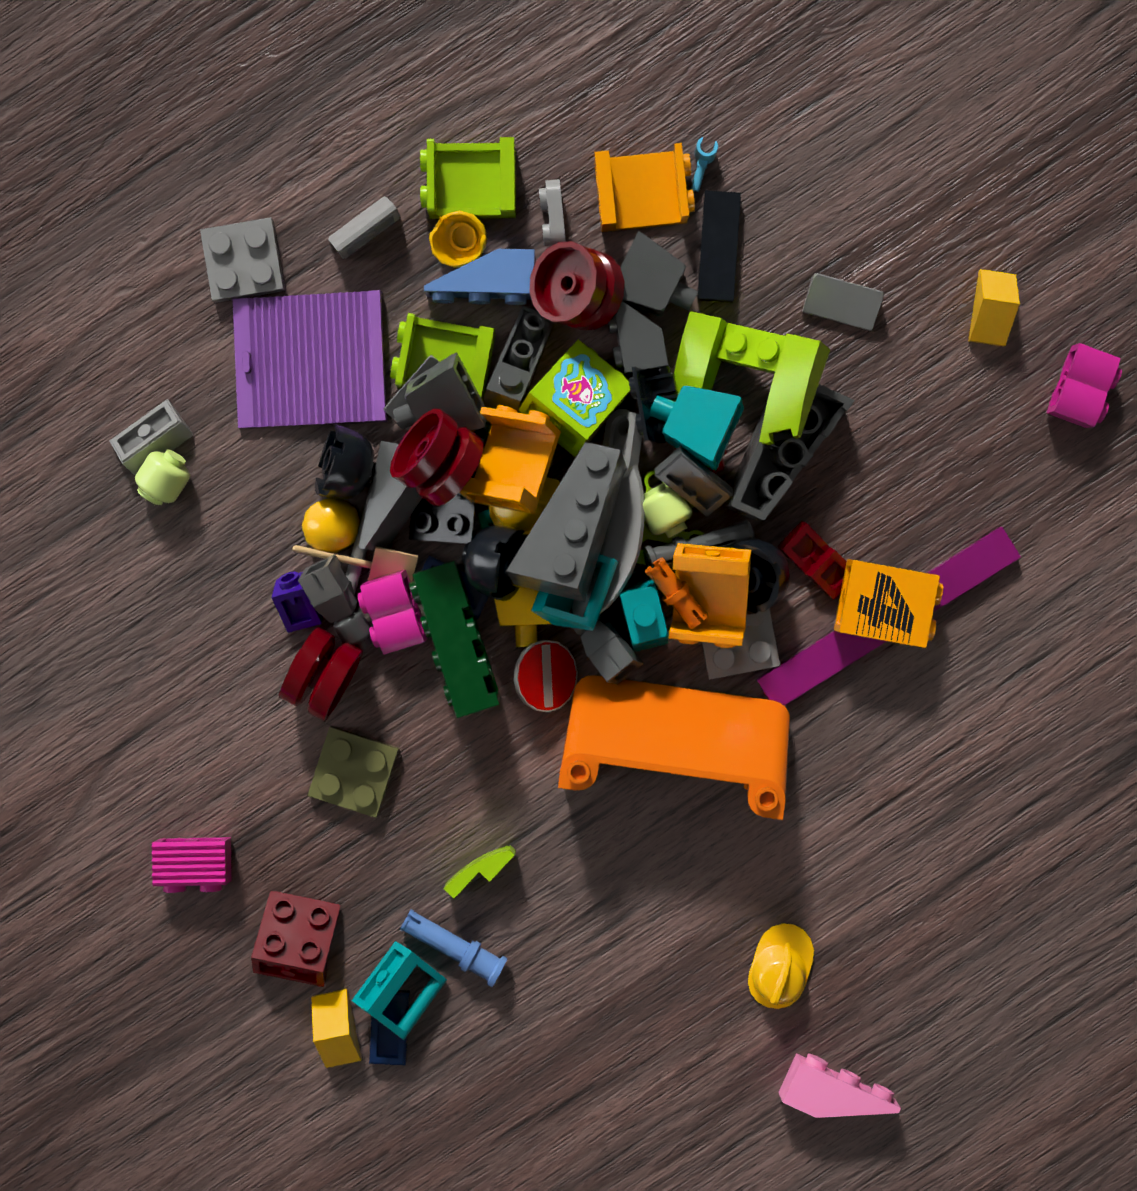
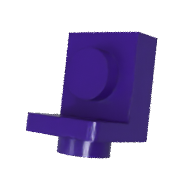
[271,571,323,633]

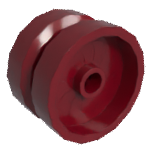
[529,241,625,330]
[390,409,483,506]
[279,627,363,722]

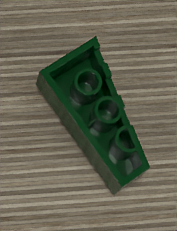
[409,560,501,718]

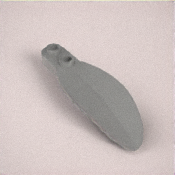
[572,409,645,617]

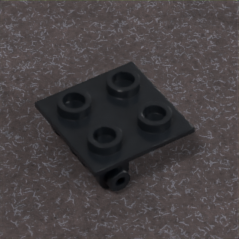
[629,366,678,444]
[409,471,479,544]

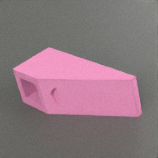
[778,1053,901,1118]

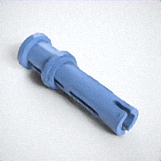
[400,909,508,987]

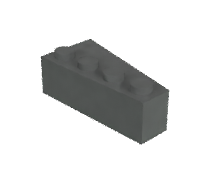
[506,442,627,602]

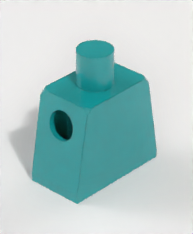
[650,385,744,471]
[619,578,669,652]

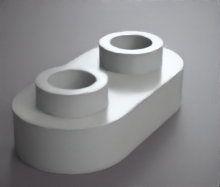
[539,179,566,246]

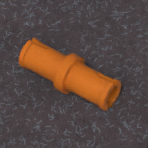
[645,557,708,629]

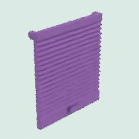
[233,290,388,429]

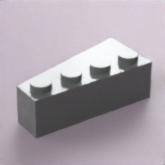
[722,384,855,521]

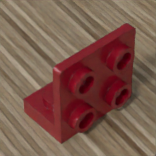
[251,891,340,987]

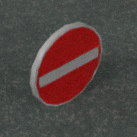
[513,640,578,712]

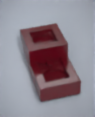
[777,521,847,600]

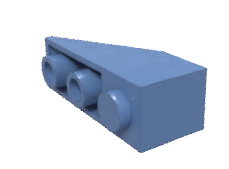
[424,249,535,305]

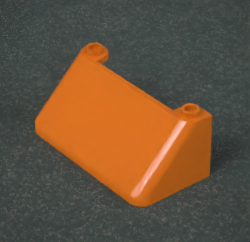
[558,675,790,820]

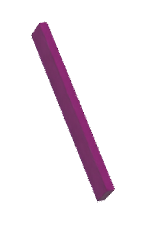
[756,527,1021,705]

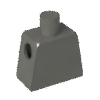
[620,231,698,317]
[393,352,486,431]

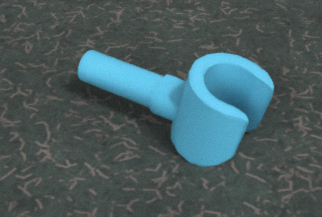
[690,137,718,192]

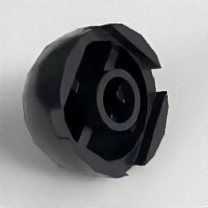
[315,424,376,500]
[462,525,527,601]
[730,539,790,615]

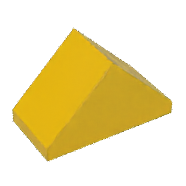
[968,269,1020,347]
[311,989,362,1068]

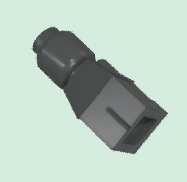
[298,554,372,650]
[569,607,644,685]

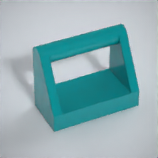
[531,554,618,631]
[351,941,447,1040]

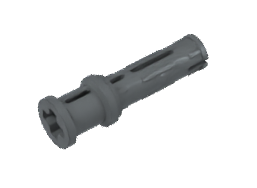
[643,520,755,569]

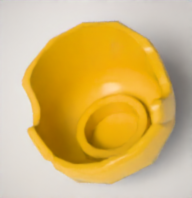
[429,210,488,268]
[302,498,361,553]

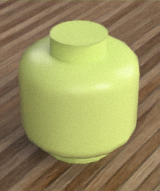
[135,450,190,505]
[643,483,692,539]

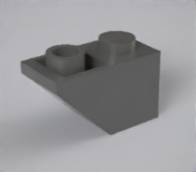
[608,301,668,377]

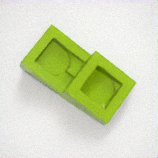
[443,845,516,898]

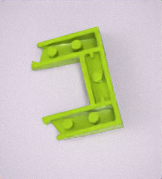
[671,311,830,445]

